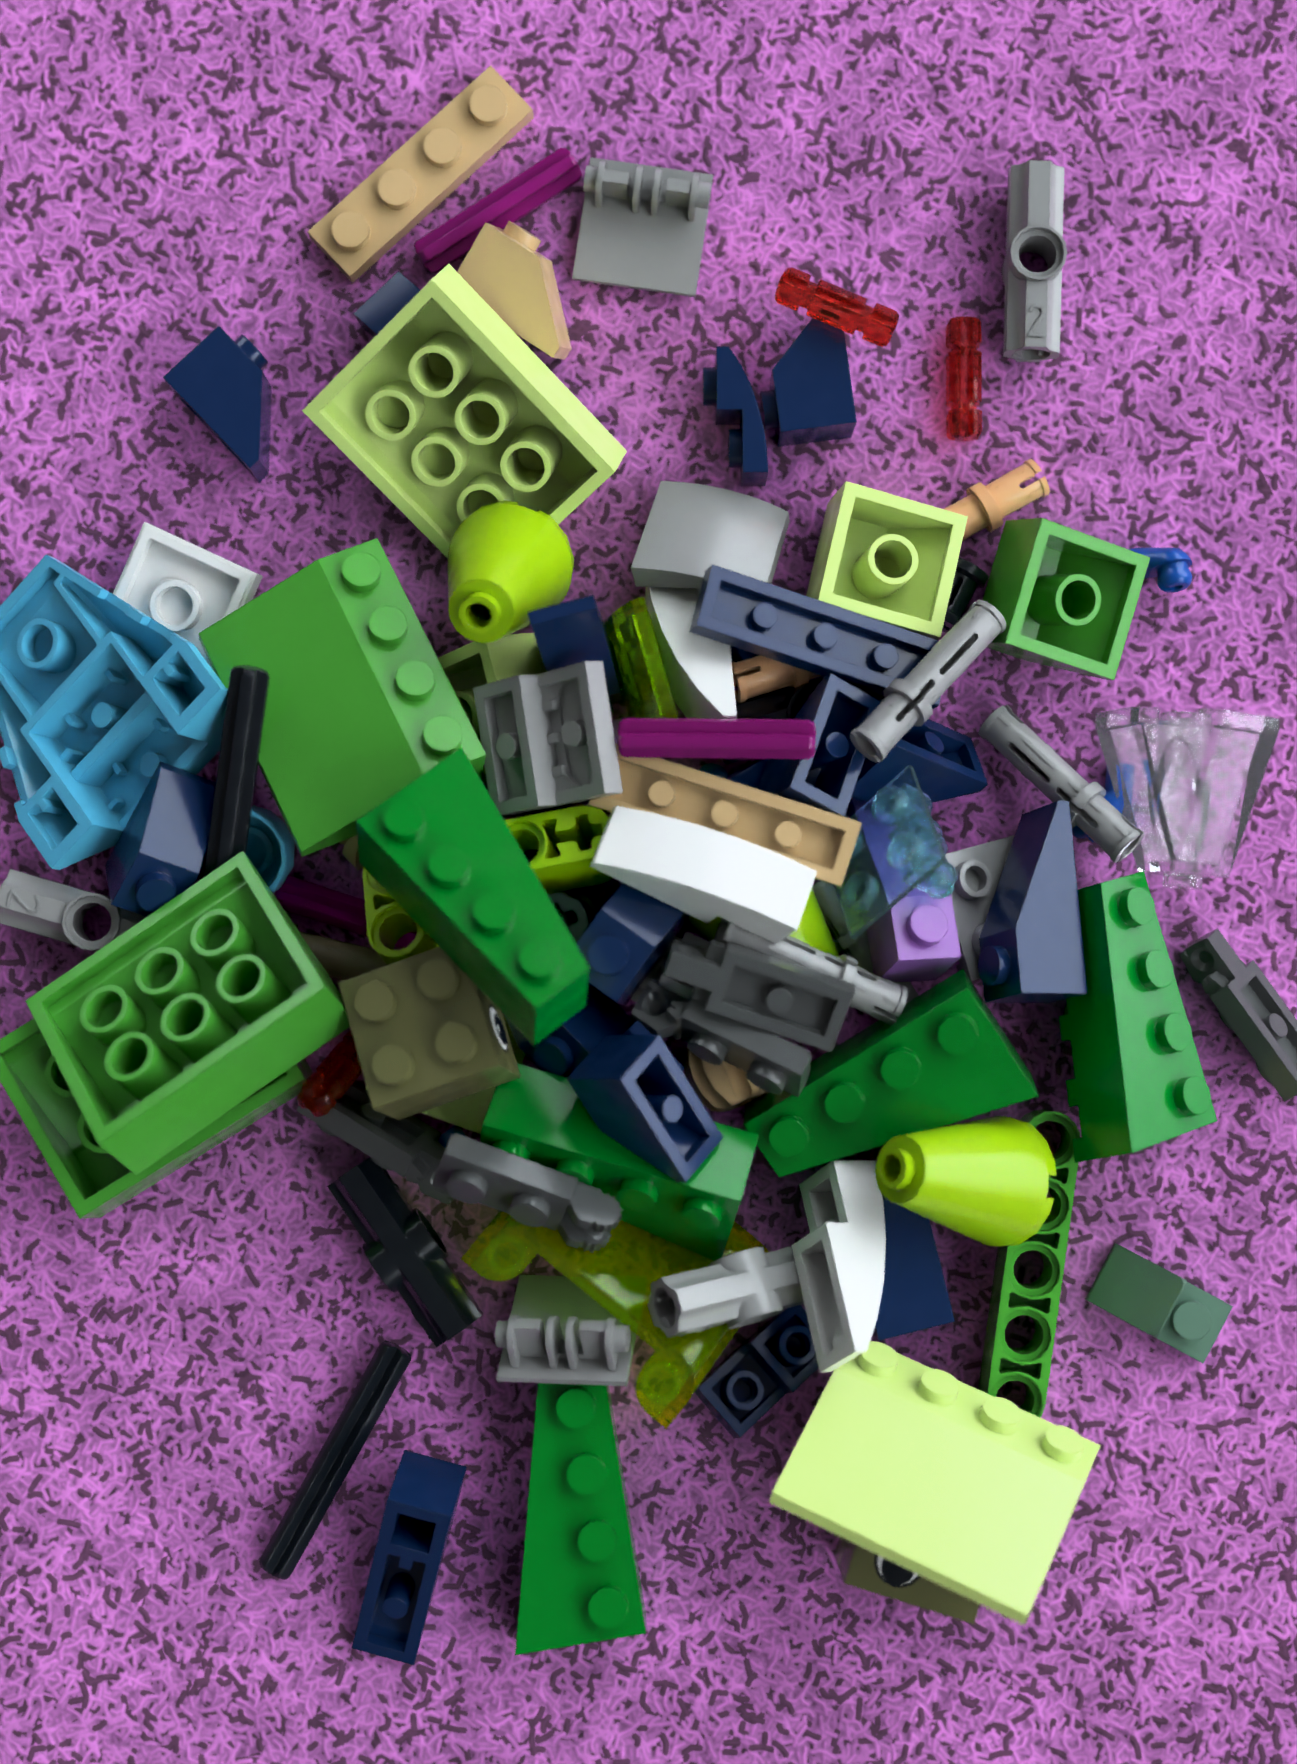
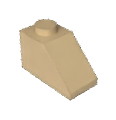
[457,221,572,360]

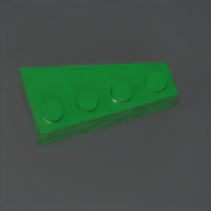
[356,747,589,1046]
[1059,871,1217,1163]
[743,969,1038,1178]
[480,1063,759,1261]
[515,1383,646,1655]

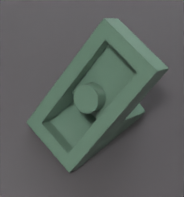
[1085,1243,1233,1364]

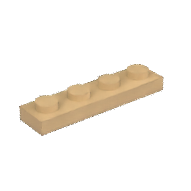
[308,65,534,283]
[588,744,862,888]

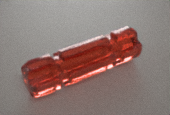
[775,267,899,347]
[946,316,982,442]
[297,1029,362,1117]

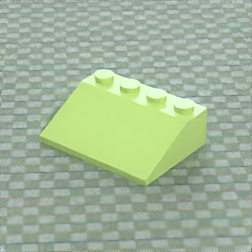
[302,264,627,559]
[769,1340,1101,1625]

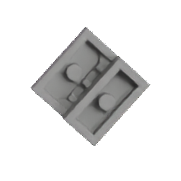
[631,481,790,593]
[473,661,623,816]

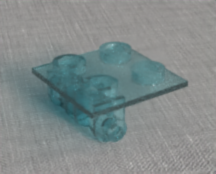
[834,765,958,940]

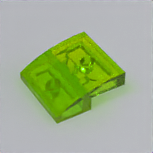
[604,596,679,718]

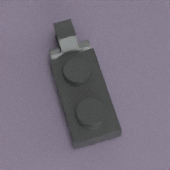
[1179,928,1297,1101]
[663,939,855,1052]
[631,981,812,1097]
[296,1070,455,1205]

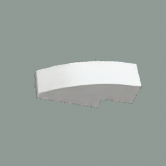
[645,587,737,719]
[590,806,817,944]
[792,1160,886,1373]

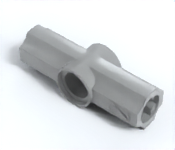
[1001,160,1067,363]
[0,869,146,951]
[648,1246,804,1338]

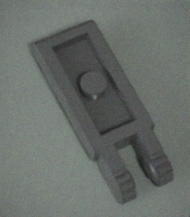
[432,1133,623,1253]

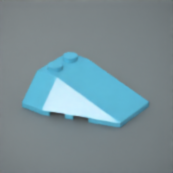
[0,555,228,870]

